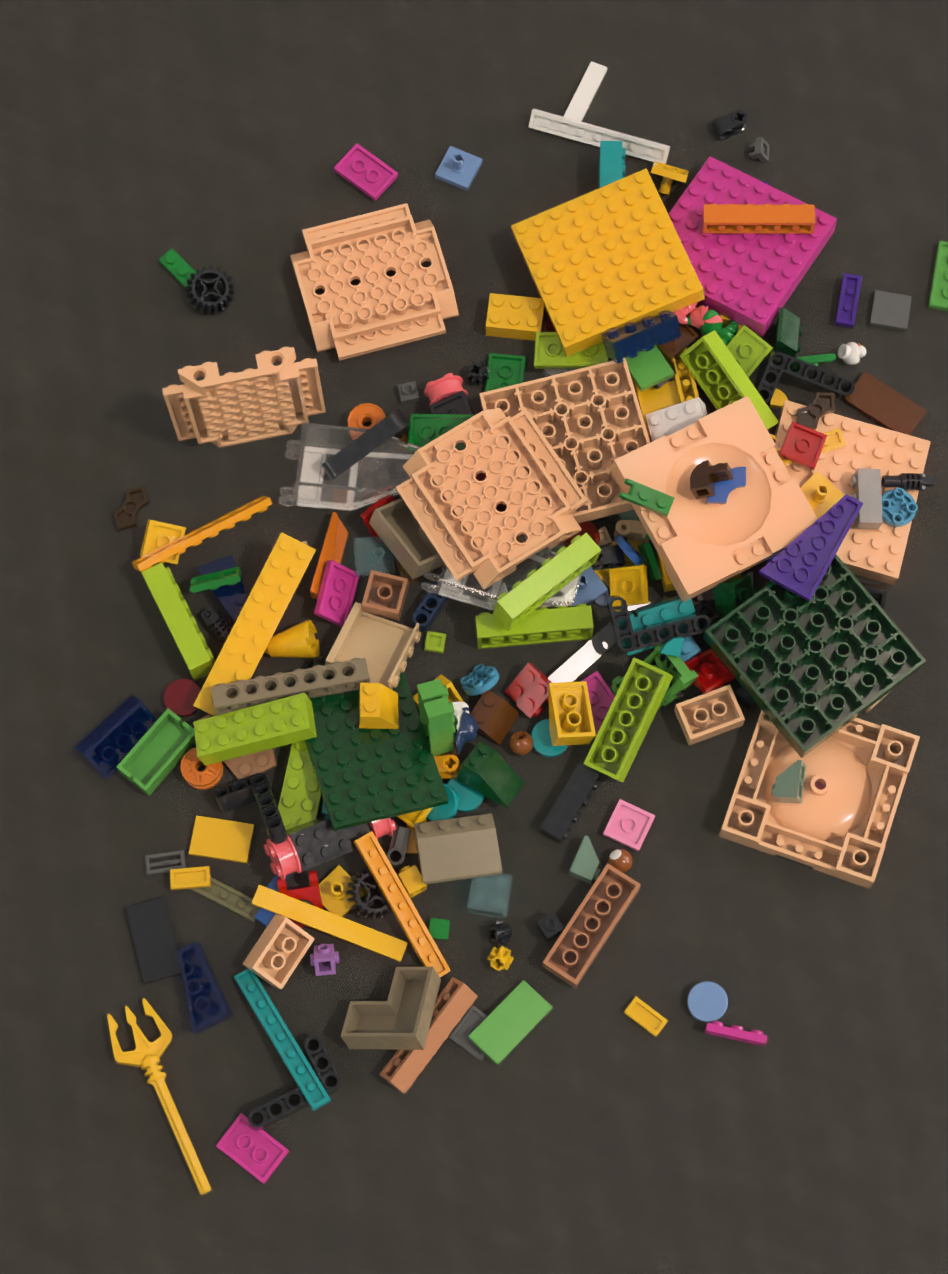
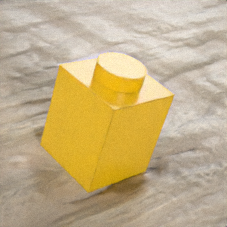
[398,865,427,899]

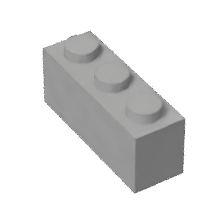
[851,468,883,529]

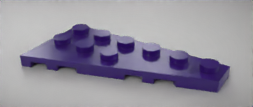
[758,494,864,602]

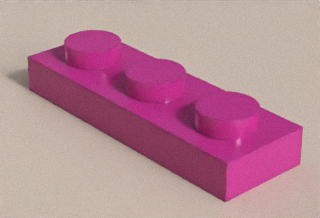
[704,1021,767,1046]

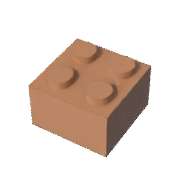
[361,570,409,621]

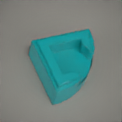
[660,637,684,657]

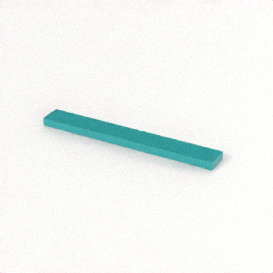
[233,968,331,1111]

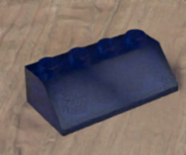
[75,694,157,780]

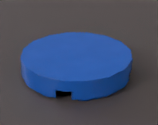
[614,535,644,566]

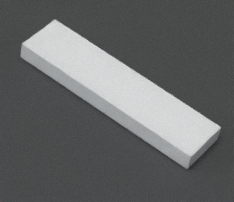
[563,61,607,122]

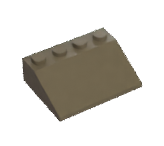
[414,813,503,884]

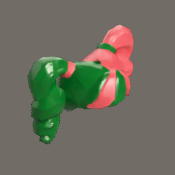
[672,303,738,345]

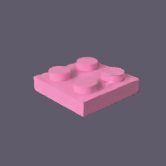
[603,799,655,852]

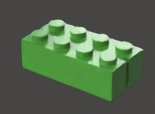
[417,679,456,756]
[116,708,196,796]

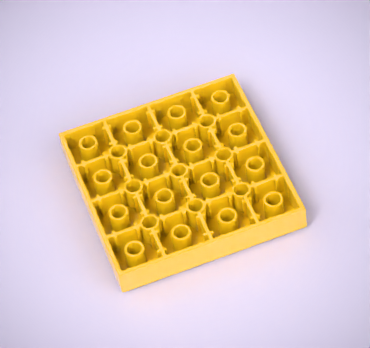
[511,168,705,357]

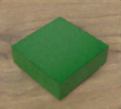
[429,918,450,941]

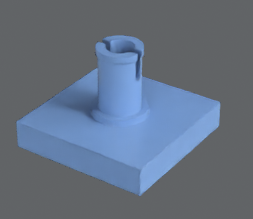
[435,146,483,191]
[562,567,608,607]

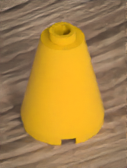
[265,620,320,658]

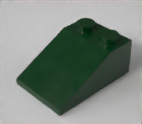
[456,741,525,809]

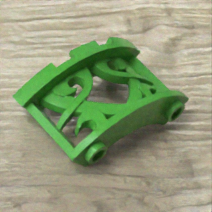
[610,642,698,710]

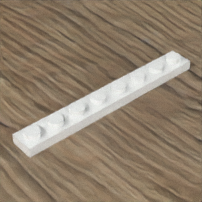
[528,109,670,164]

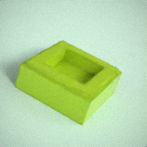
[424,631,446,654]

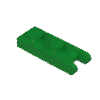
[158,248,197,288]
[790,353,836,370]
[619,478,675,517]
[190,566,242,593]

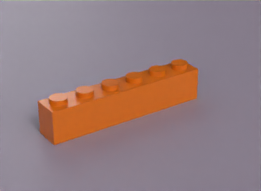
[702,204,815,234]

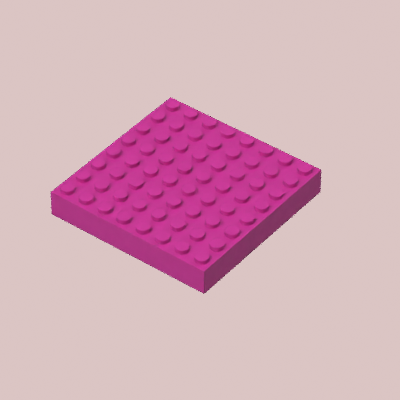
[668,156,837,337]

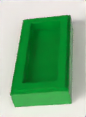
[638,542,662,581]

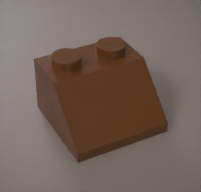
[470,690,520,746]

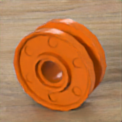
[348,403,386,440]
[180,747,224,790]

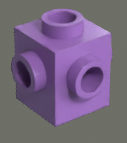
[310,944,339,976]

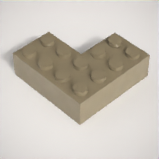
[369,498,444,579]
[341,967,441,1050]

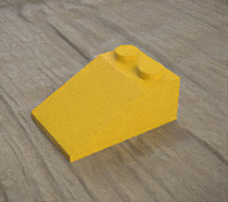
[548,681,596,746]

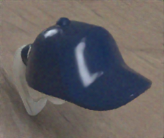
[452,701,479,754]

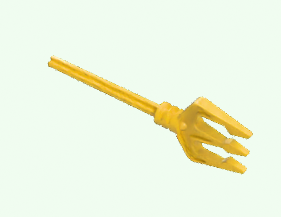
[107,998,212,1195]

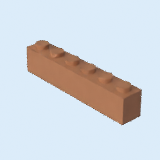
[379,977,478,1094]

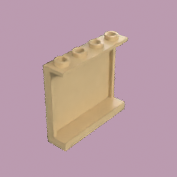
[325,602,421,690]

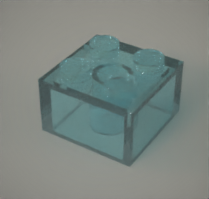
[467,874,513,919]

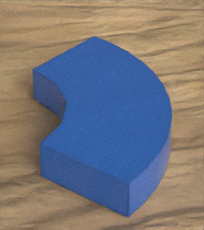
[706,467,746,504]

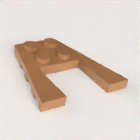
[193,691,277,780]

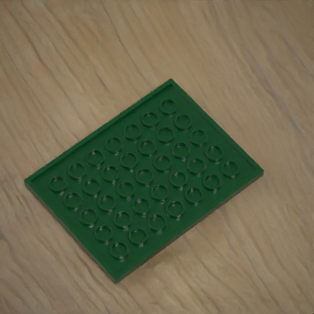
[305,672,449,831]

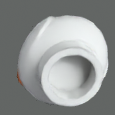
[838,342,866,365]

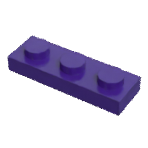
[835,273,862,328]

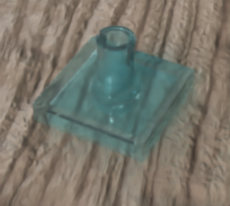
[353,537,395,577]

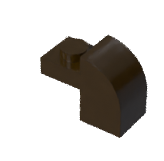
[690,460,733,500]

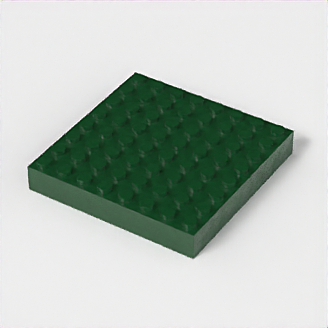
[703,555,926,758]

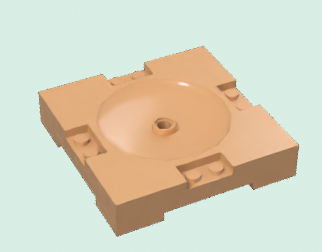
[610,396,817,602]
[719,709,920,889]

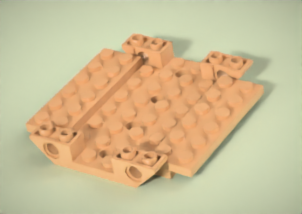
[290,203,459,361]
[162,347,326,448]
[396,408,588,590]

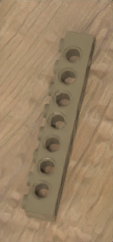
[211,658,370,716]

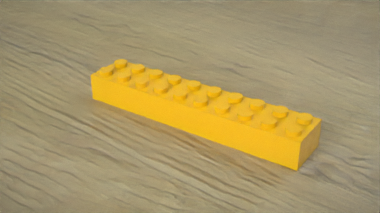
[193,532,316,716]

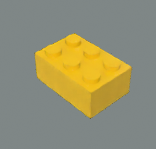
[486,293,545,341]

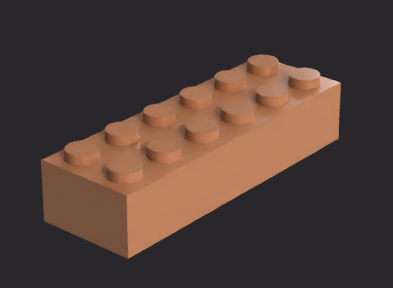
[542,863,641,989]

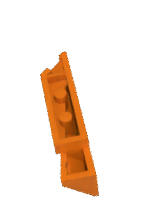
[310,512,349,599]

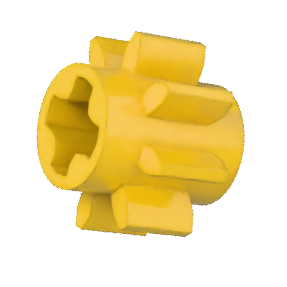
[487,946,514,972]

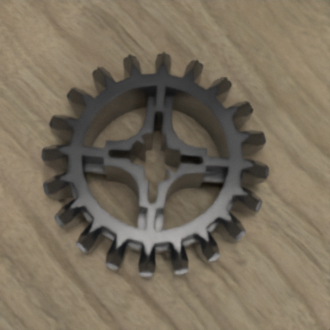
[185,265,235,315]
[346,867,392,920]

